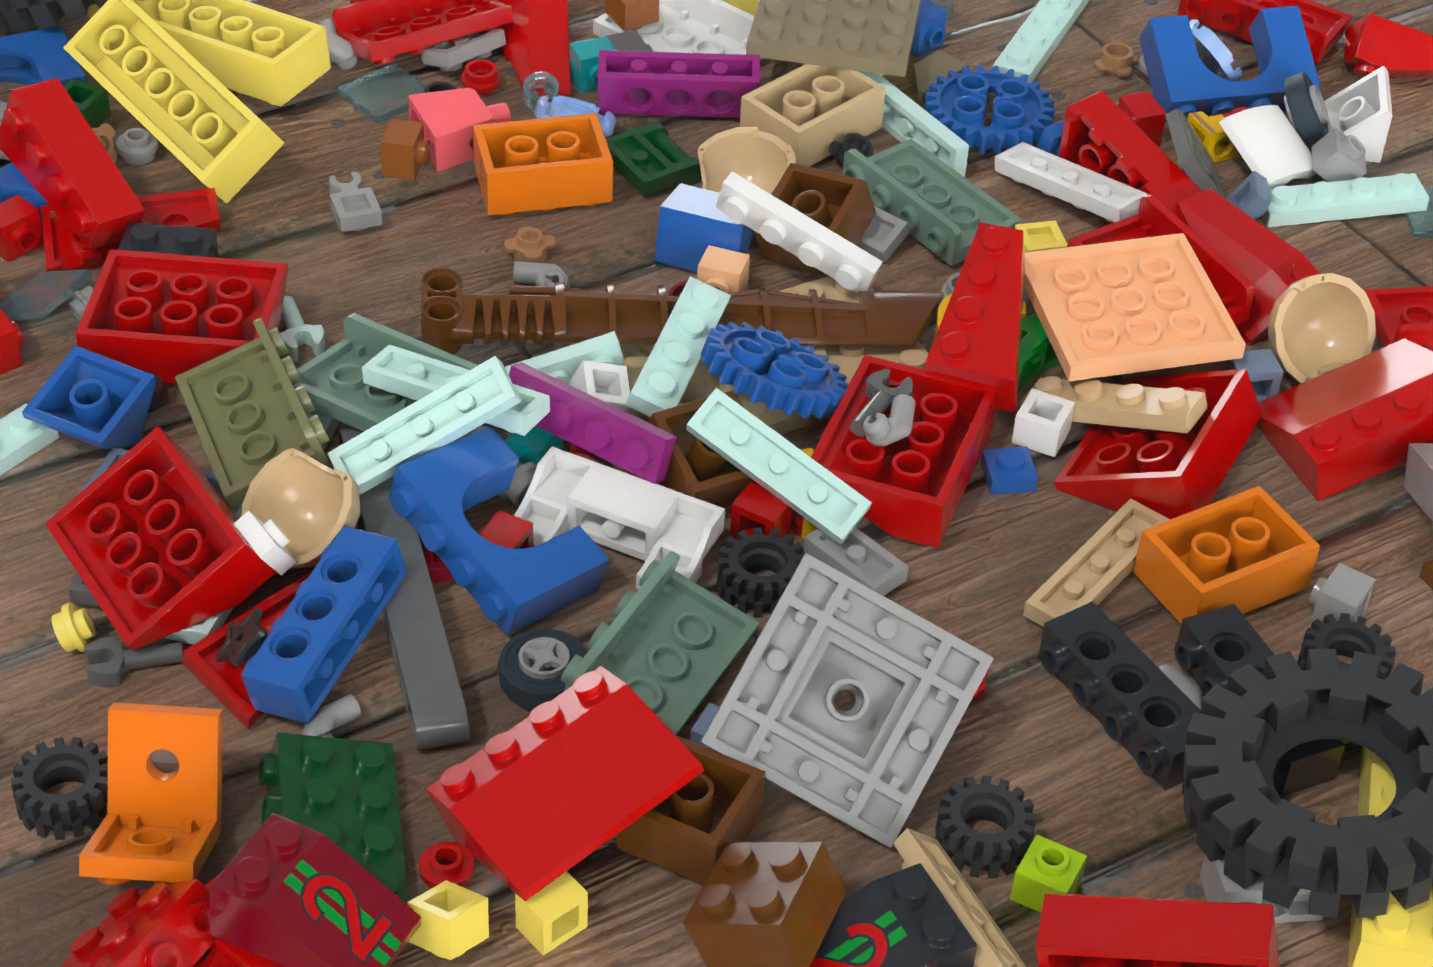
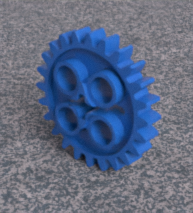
[924,65,1055,155]
[700,322,849,419]

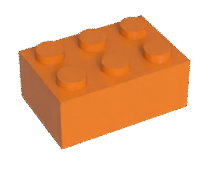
[473,113,613,216]
[1133,486,1320,624]

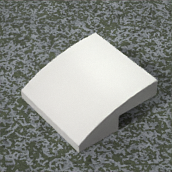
[1219,105,1316,188]

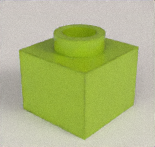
[1010,835,1087,913]

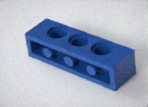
[241,526,407,724]

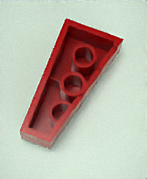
[0,78,145,250]
[1059,90,1202,220]
[926,222,1025,414]
[1035,894,1279,967]

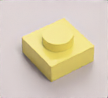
[1015,220,1068,253]

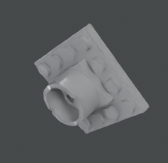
[701,553,994,848]

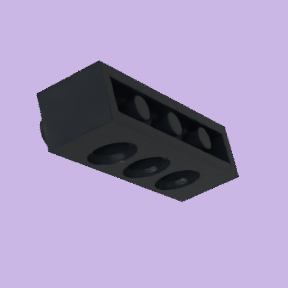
[1038,602,1201,791]
[1174,604,1345,797]

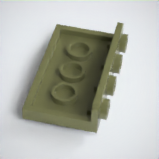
[175,318,330,509]

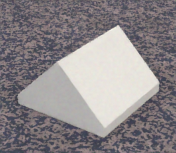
[1324,66,1393,163]

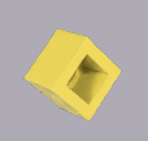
[515,871,588,955]
[407,880,489,960]

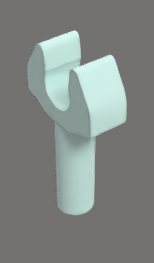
[280,296,325,362]

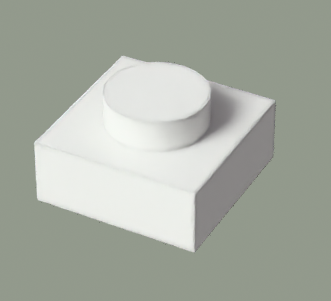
[234,511,296,575]

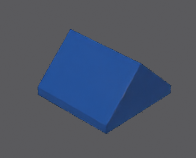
[654,183,754,274]
[22,346,156,449]

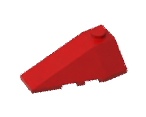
[1175,188,1320,346]

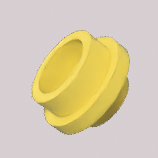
[52,602,96,652]

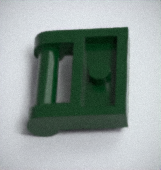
[606,122,702,196]

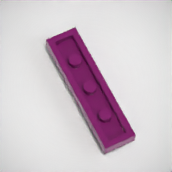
[509,362,677,484]

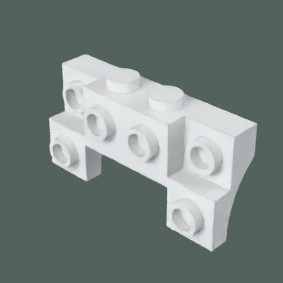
[514,447,725,590]

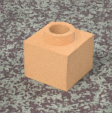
[697,245,750,293]

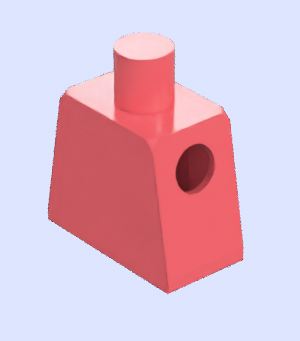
[408,88,511,172]

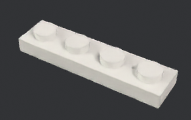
[995,142,1148,223]
[715,171,883,293]

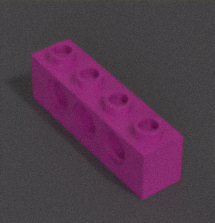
[598,50,760,118]

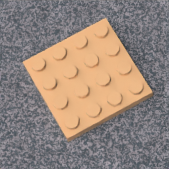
[1024,233,1246,381]

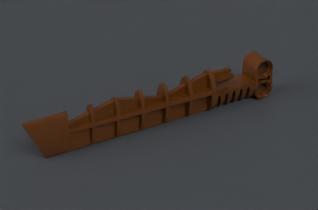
[421,267,944,355]

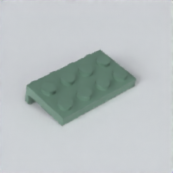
[842,139,1022,266]
[294,313,478,432]
[560,551,760,736]

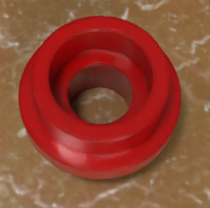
[461,59,501,95]
[419,842,474,889]

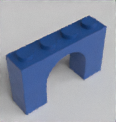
[1139,6,1321,121]
[0,25,86,86]
[388,426,610,637]

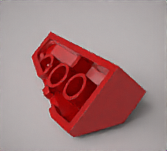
[498,0,570,101]
[1344,13,1433,78]

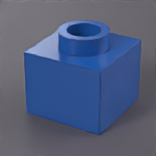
[910,0,947,57]

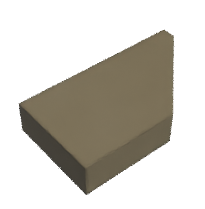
[913,49,969,105]

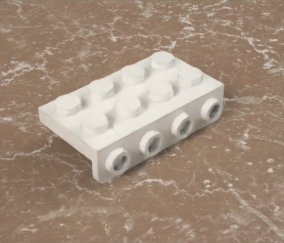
[593,0,763,60]

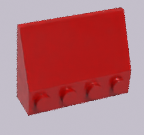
[75,249,288,384]
[1256,339,1433,501]
[811,354,997,548]
[1054,369,1262,520]
[45,426,277,651]
[426,666,704,901]

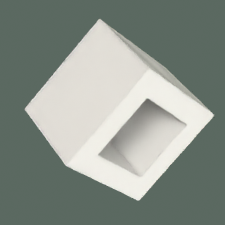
[569,360,630,412]
[1011,388,1075,457]

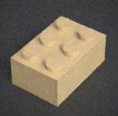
[740,64,886,167]

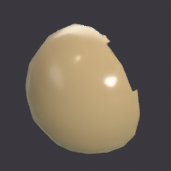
[698,127,796,194]
[1268,273,1376,384]
[241,448,361,569]

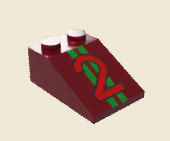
[210,813,422,967]

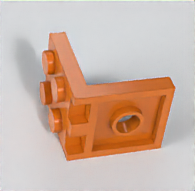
[79,702,223,885]

